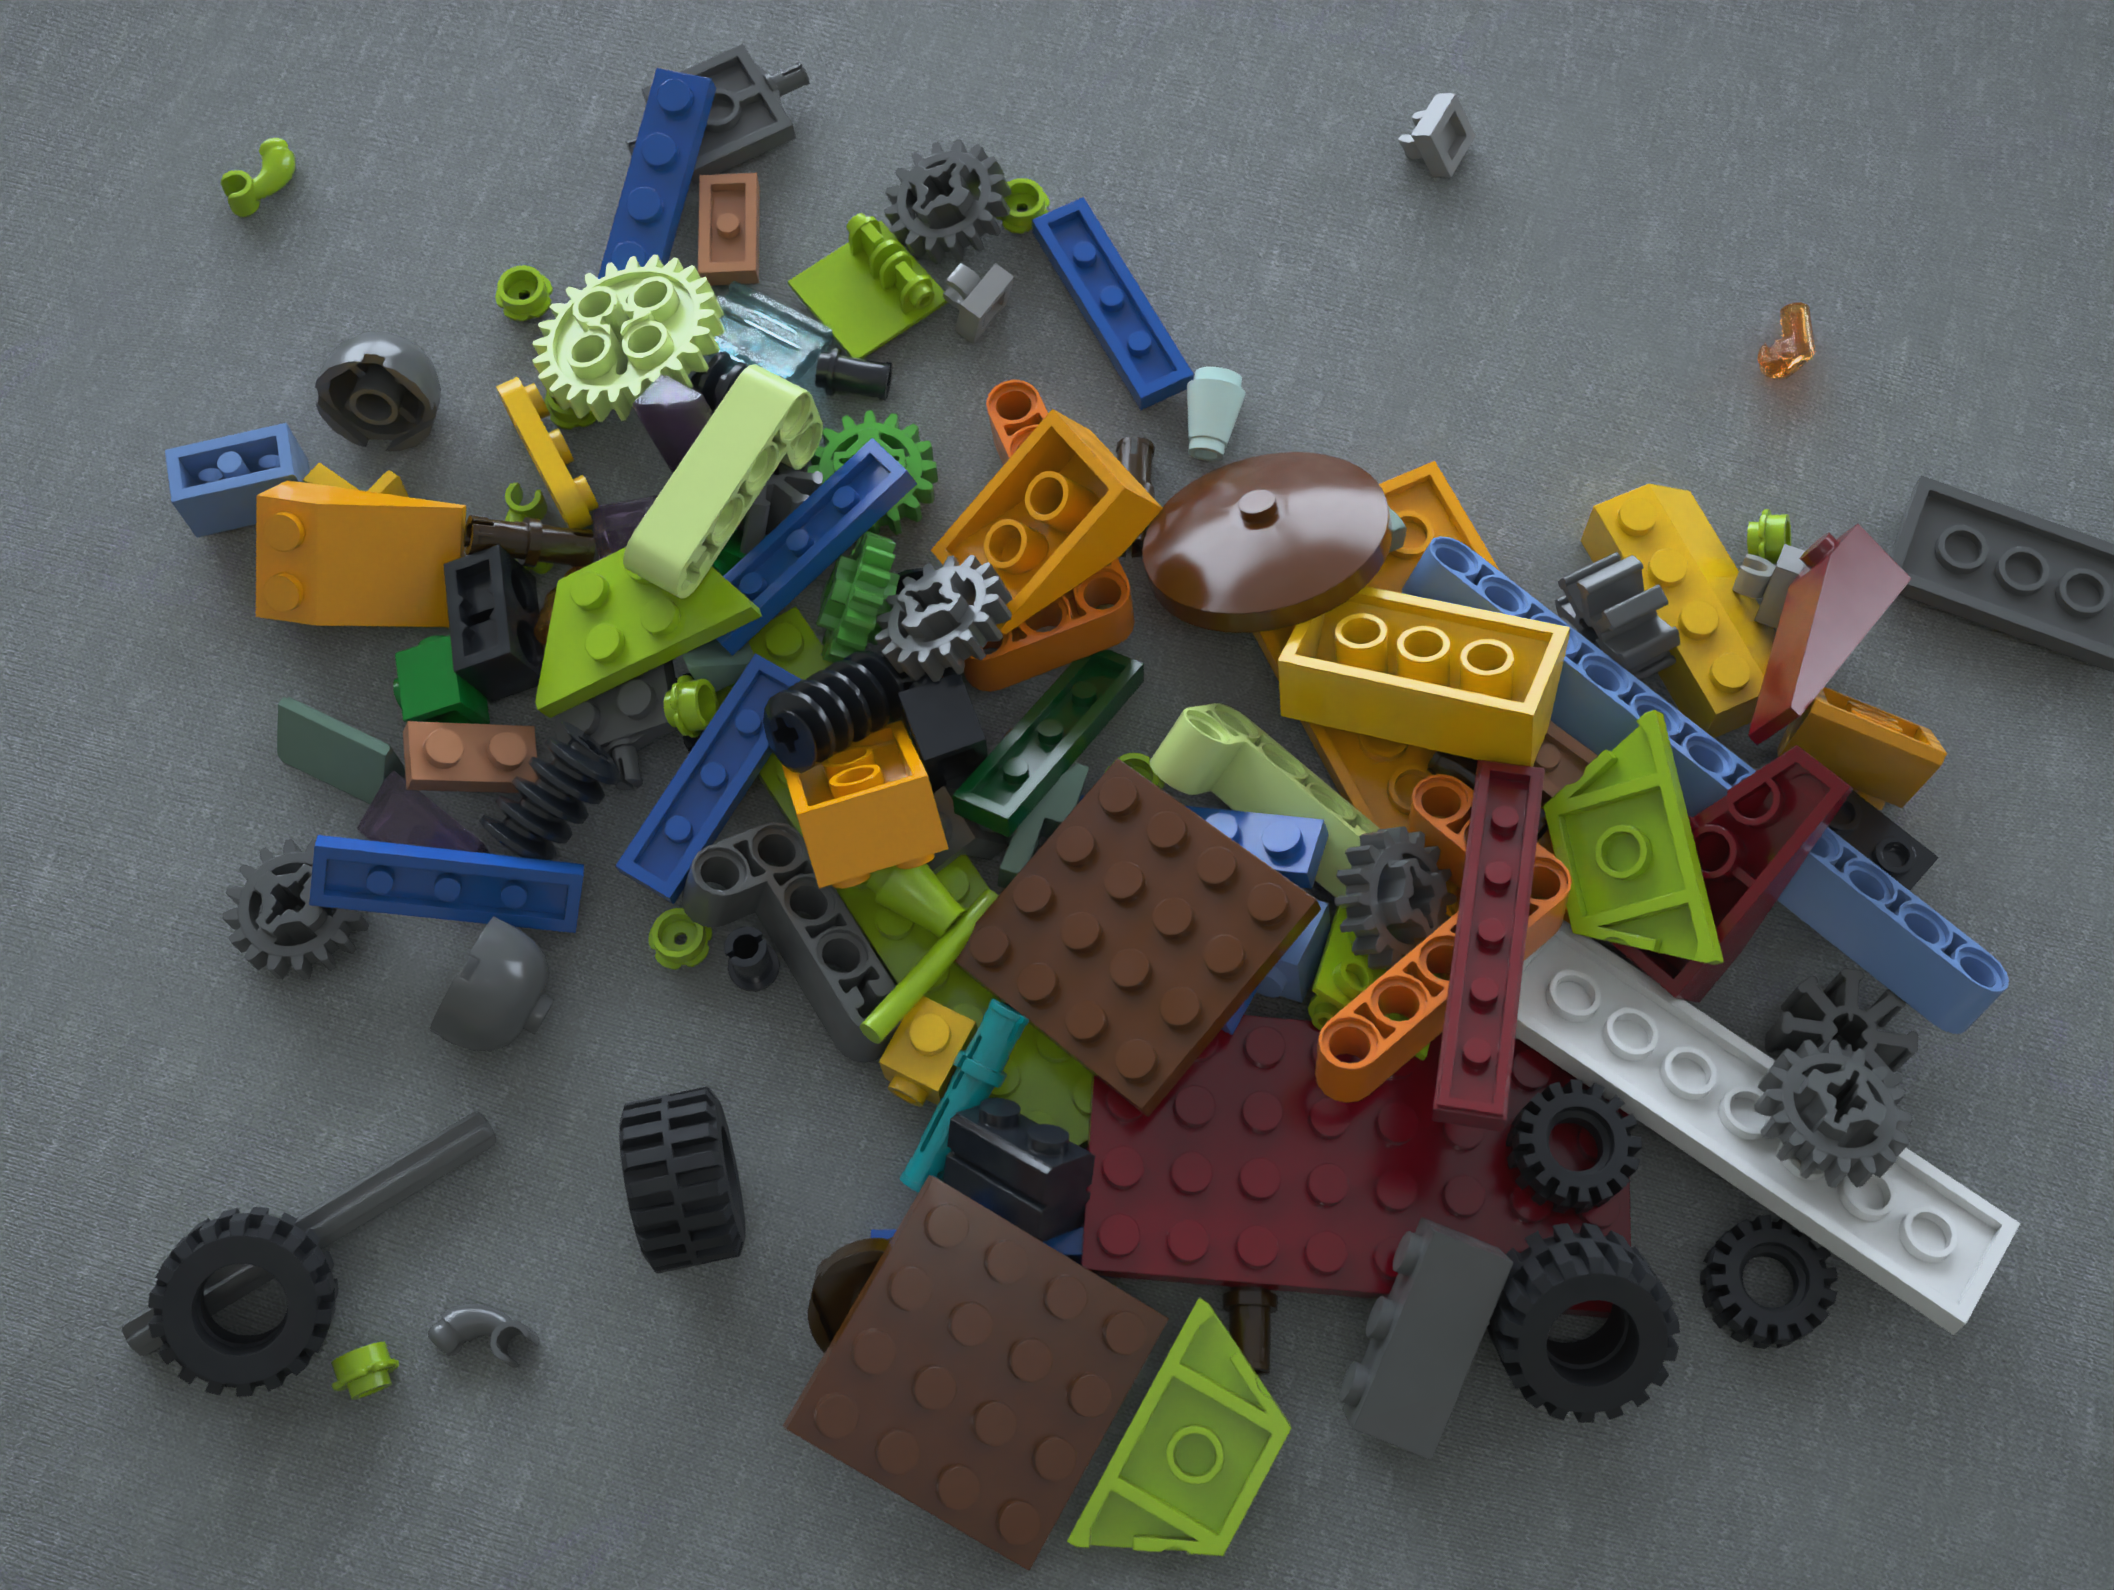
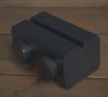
[943,1098,1095,1242]

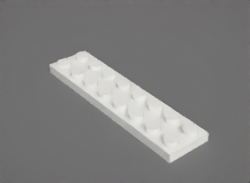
[1515,920,2020,1335]

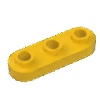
[496,377,599,529]

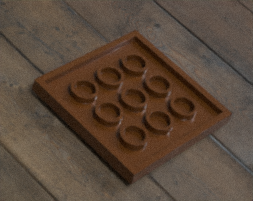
[954,758,1321,1117]
[783,1175,1169,1571]

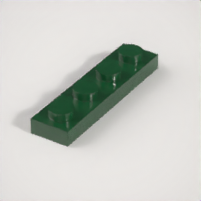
[953,649,1144,837]

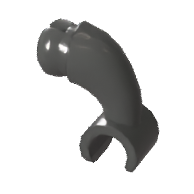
[428,1303,540,1368]

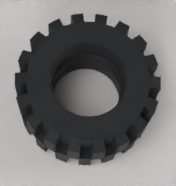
[619,1087,746,1274]
[148,1207,338,1397]
[1487,1223,1680,1423]

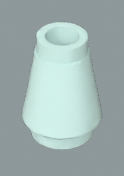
[1187,367,1246,461]

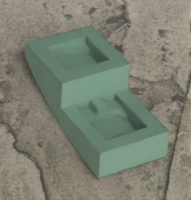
[997,763,1089,888]

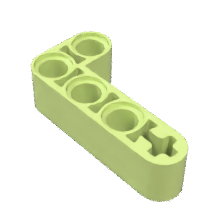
[623,364,823,599]
[1150,703,1380,897]

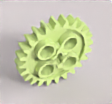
[533,255,725,422]

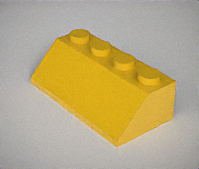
[1581,483,1776,738]
[1278,586,1570,767]

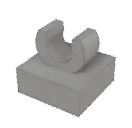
[1398,93,1476,178]
[943,263,1014,345]
[1732,544,1805,629]

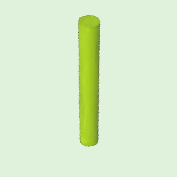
[860,889,999,1044]

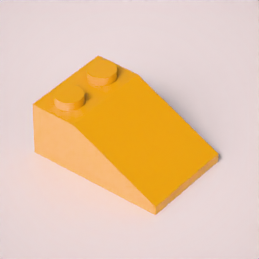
[931,409,1163,634]
[255,480,466,627]
[1777,686,1947,811]
[781,721,949,889]

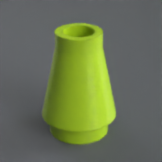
[867,863,966,939]

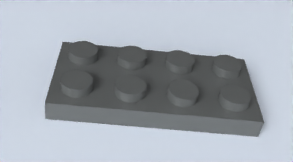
[1890,475,2114,673]

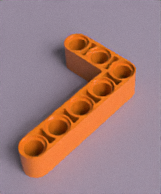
[964,380,1135,692]
[1315,774,1572,1103]

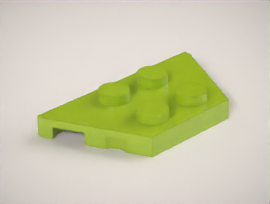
[535,547,762,718]
[1543,710,1724,965]
[1067,1297,1292,1556]

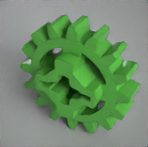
[807,410,938,535]
[816,531,900,663]

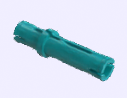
[900,999,1029,1193]

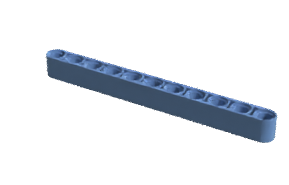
[1402,536,2009,1034]

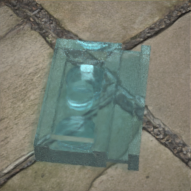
[707,280,833,384]

